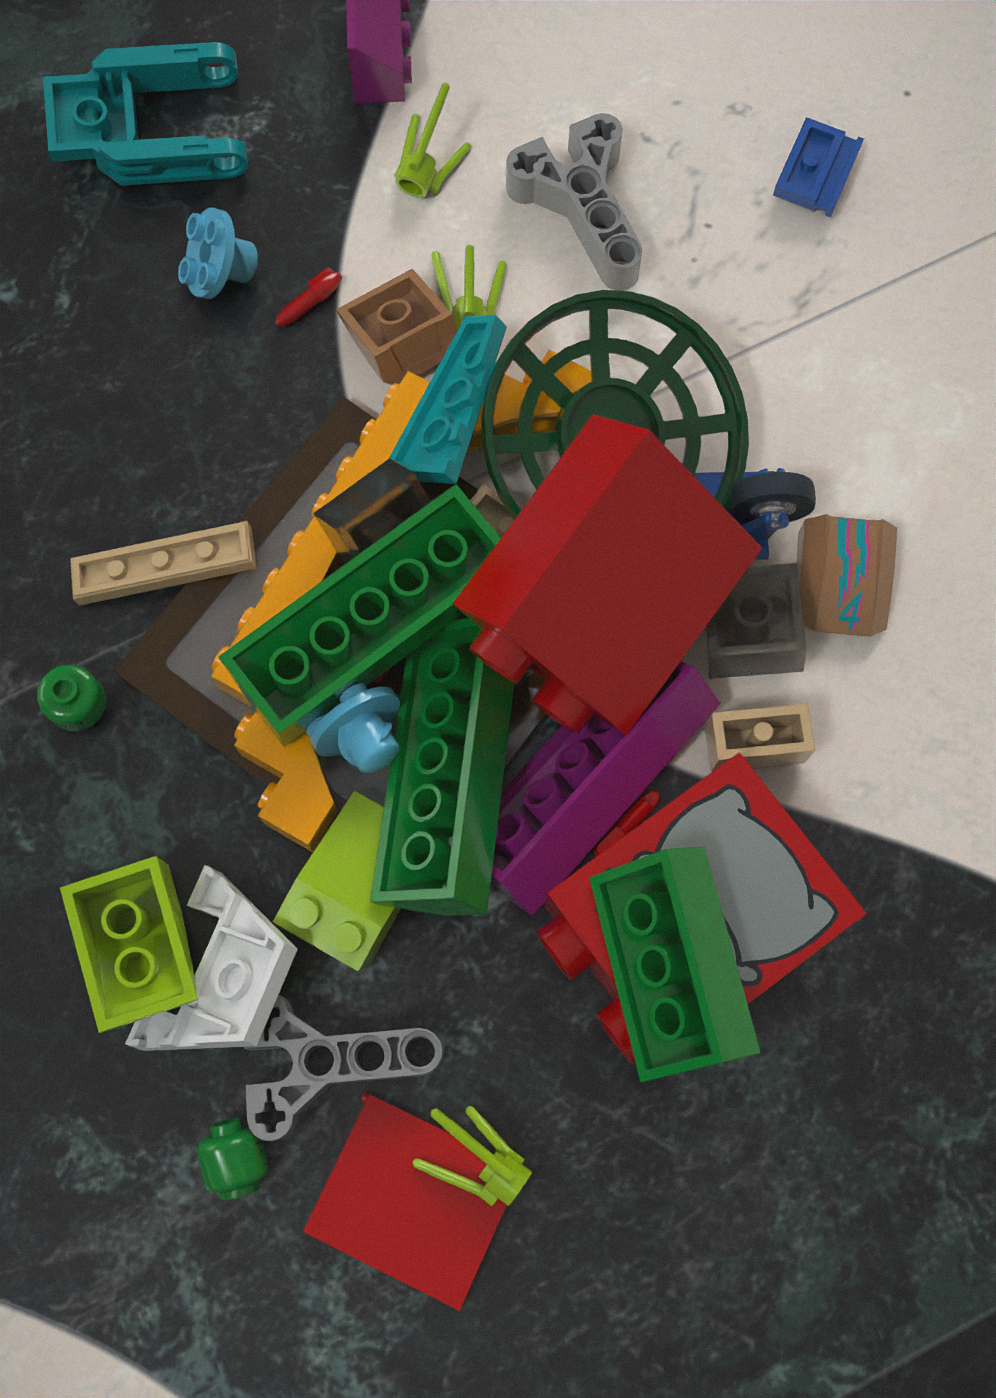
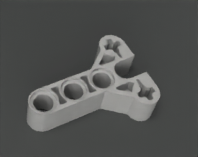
[506,113,642,291]
[244,995,444,1141]

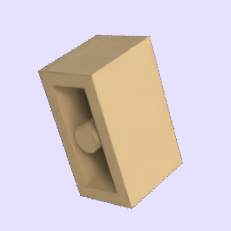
[705,703,815,772]

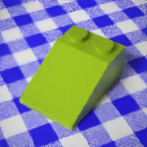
[273,790,401,972]
[60,856,199,1033]

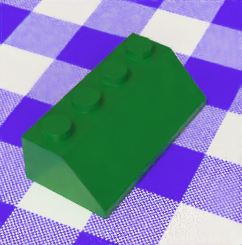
[589,846,761,1082]

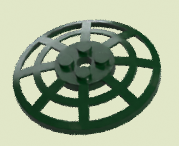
[481,290,749,520]

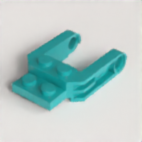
[43,42,248,186]

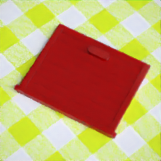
[303,1092,507,1311]

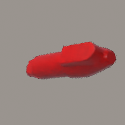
[275,268,342,327]
[592,790,661,857]

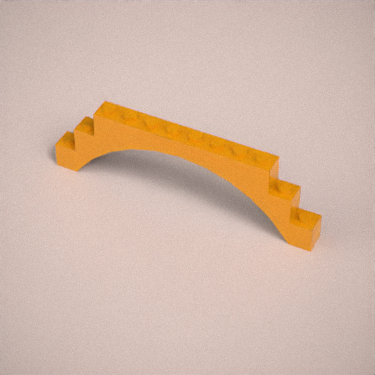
[211,349,592,852]

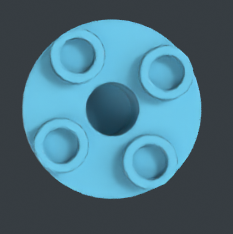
[178,208,258,299]
[306,683,400,773]

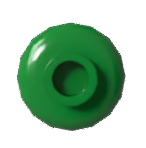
[37,665,106,731]
[197,1118,268,1200]

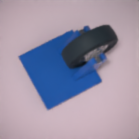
[694,468,816,560]

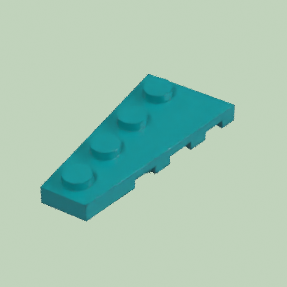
[383,315,507,484]

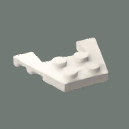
[125,865,298,1051]

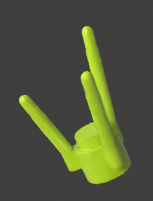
[394,83,471,198]
[431,245,507,330]
[413,1106,532,1206]

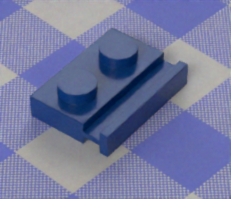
[773,117,864,217]

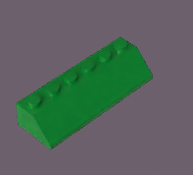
[218,484,501,747]
[370,618,514,916]

